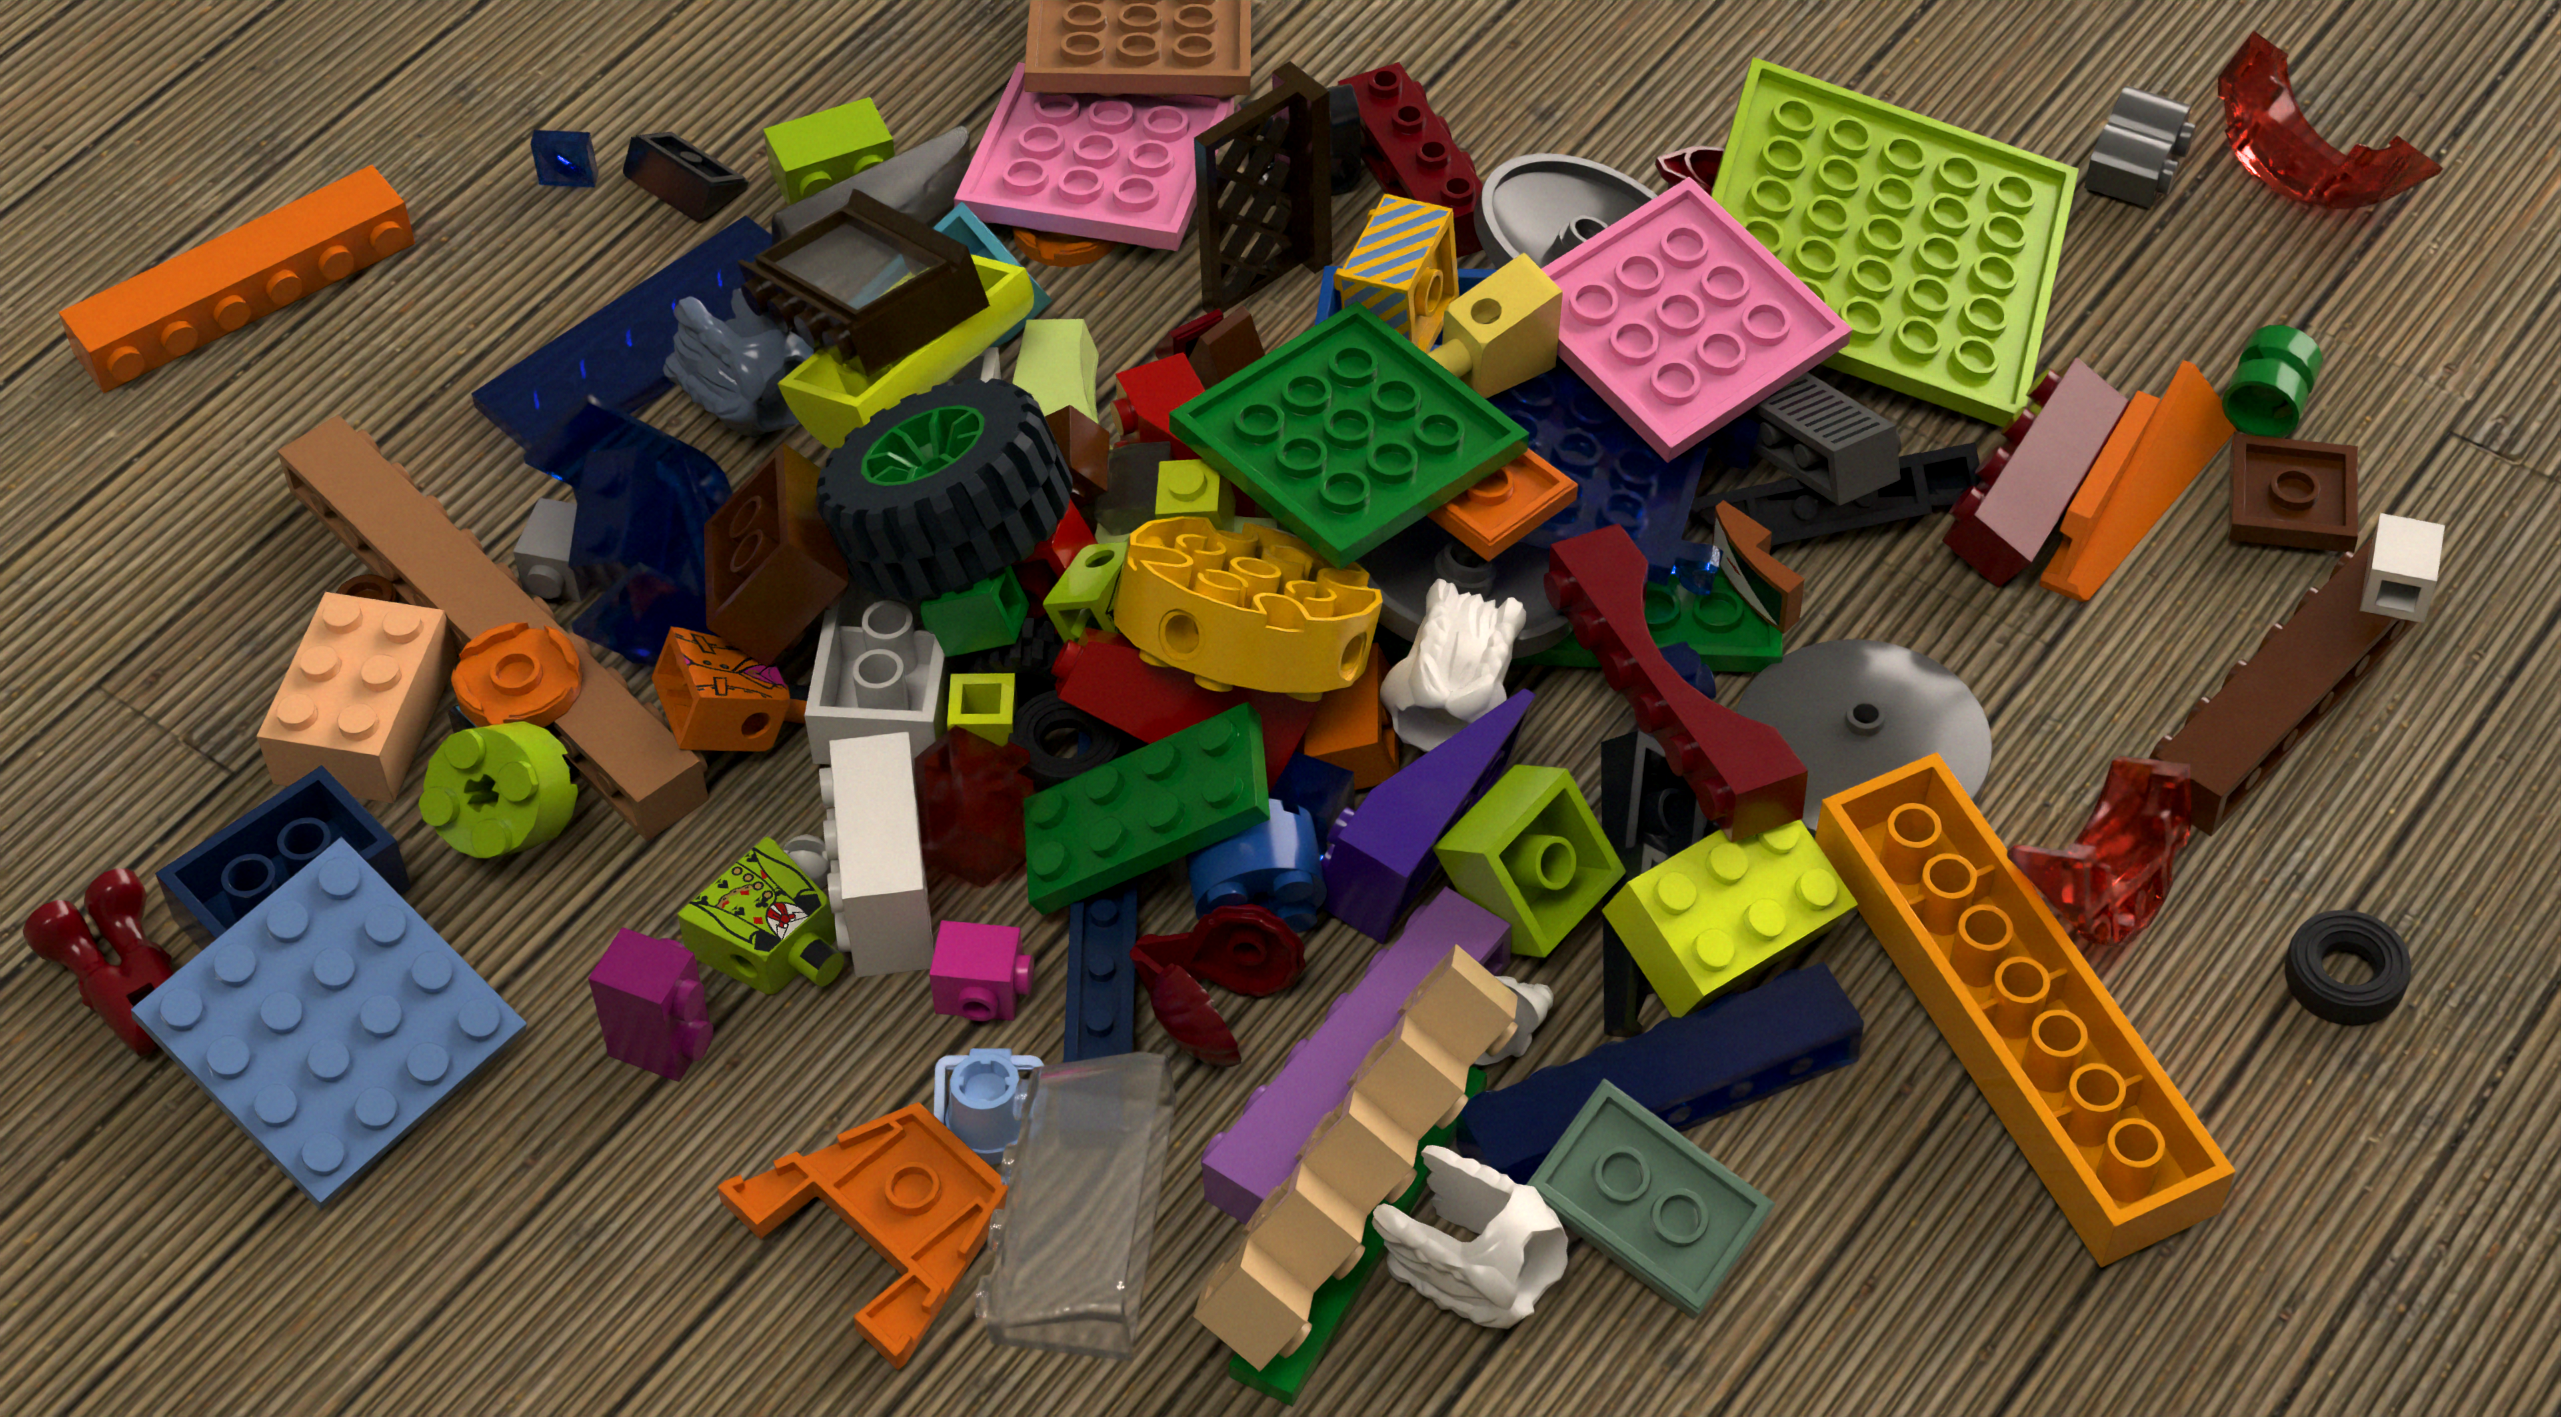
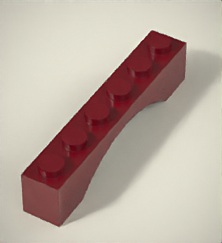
[1543,523,1808,843]

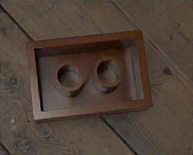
[704,442,849,667]

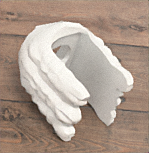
[1380,579,1526,752]
[1372,1145,1568,1329]

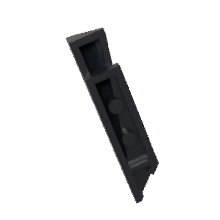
[1683,442,1981,546]

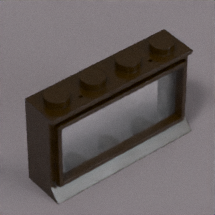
[737,188,990,377]

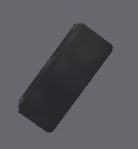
[623,131,749,222]

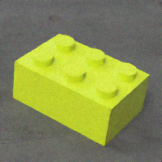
[1602,819,1858,1022]

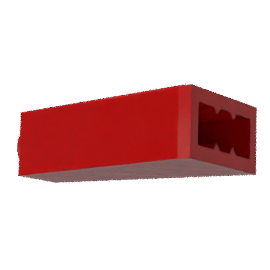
[1051,627,1327,797]

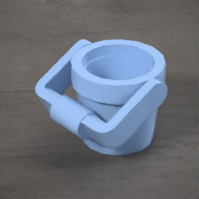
[934,1048,1046,1165]

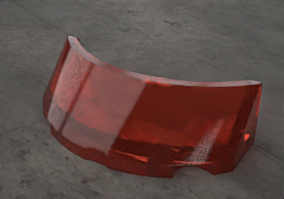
[2218,30,2443,209]
[2007,756,2192,947]

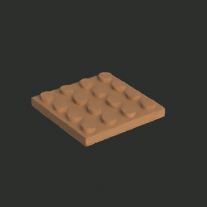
[1024,0,1251,98]

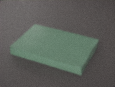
[1526,1078,1776,1320]

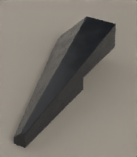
[1601,730,1721,1038]

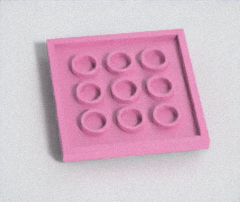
[954,62,1234,251]
[1541,177,1853,463]

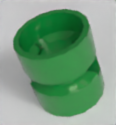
[2222,325,2323,438]

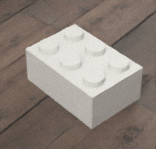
[819,732,934,978]

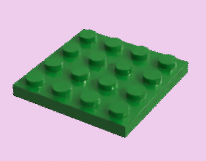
[1169,301,1529,570]

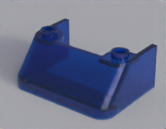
[523,394,733,667]

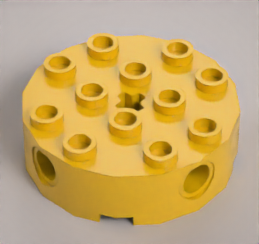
[1113,516,1383,702]

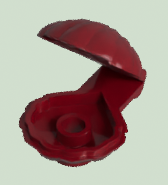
[1129,904,1306,1067]

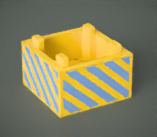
[1333,194,1459,354]

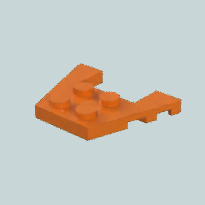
[717,1102,1012,1370]

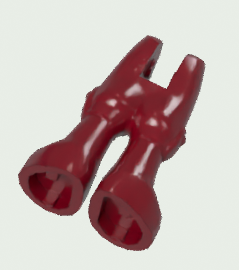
[23,868,175,1057]

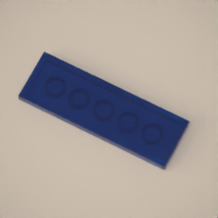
[471,215,822,469]

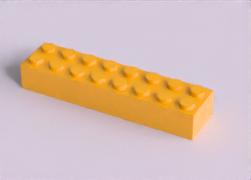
[1815,752,2236,1268]

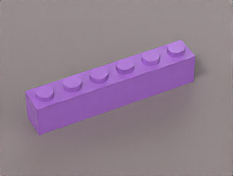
[1201,886,1512,1225]

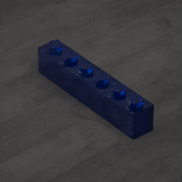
[1456,961,1864,1185]

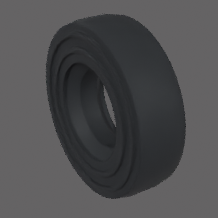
[1008,690,1125,792]
[2285,910,2411,1026]

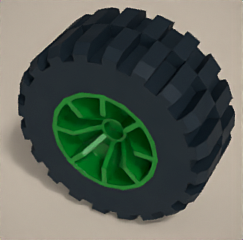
[816,378,1073,602]

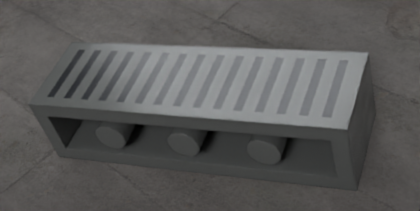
[1719,372,1901,506]

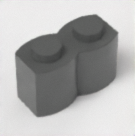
[2084,85,2197,208]

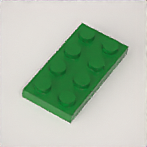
[1024,702,1270,915]

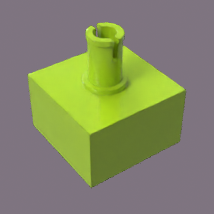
[1432,764,1626,958]

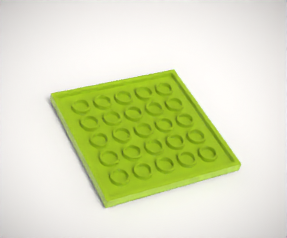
[1710,57,2079,427]

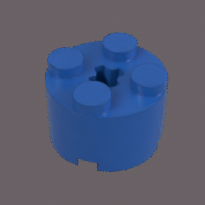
[1185,799,1327,933]

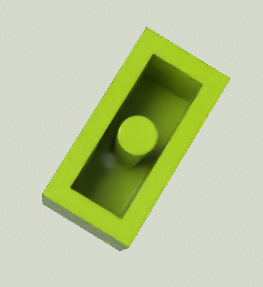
[763,97,898,213]

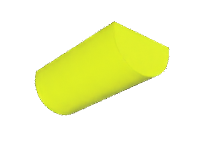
[777,254,1034,450]

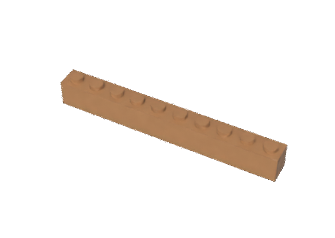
[277,415,709,841]

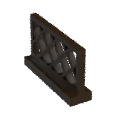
[1194,61,1332,314]

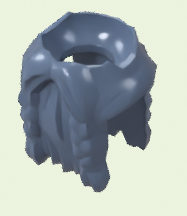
[663,288,814,438]

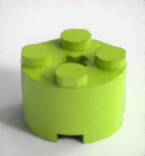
[418,721,578,858]

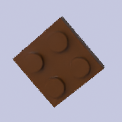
[2228,433,2358,553]

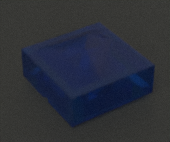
[530,130,599,188]

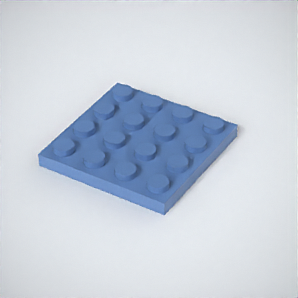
[131,837,527,1210]

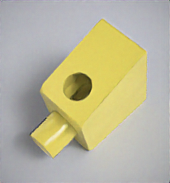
[1427,252,1563,399]

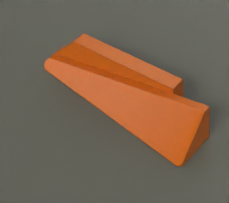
[2039,360,2237,602]

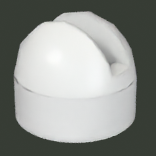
[783,834,831,889]

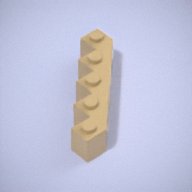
[1193,944,1518,1372]

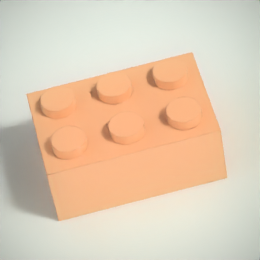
[257,592,458,804]

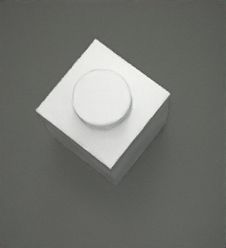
[2360,513,2445,623]

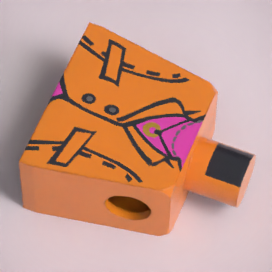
[651,626,810,752]

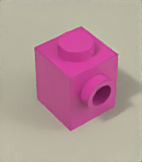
[929,920,1034,1021]

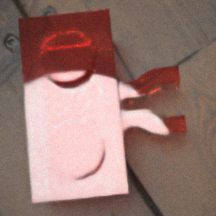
[914,725,1034,888]

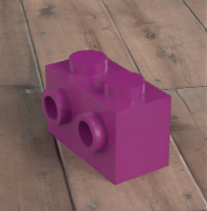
[588,927,713,1082]

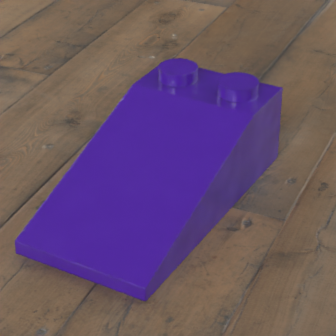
[1320,688,1536,945]

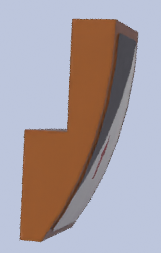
[1712,500,1805,634]

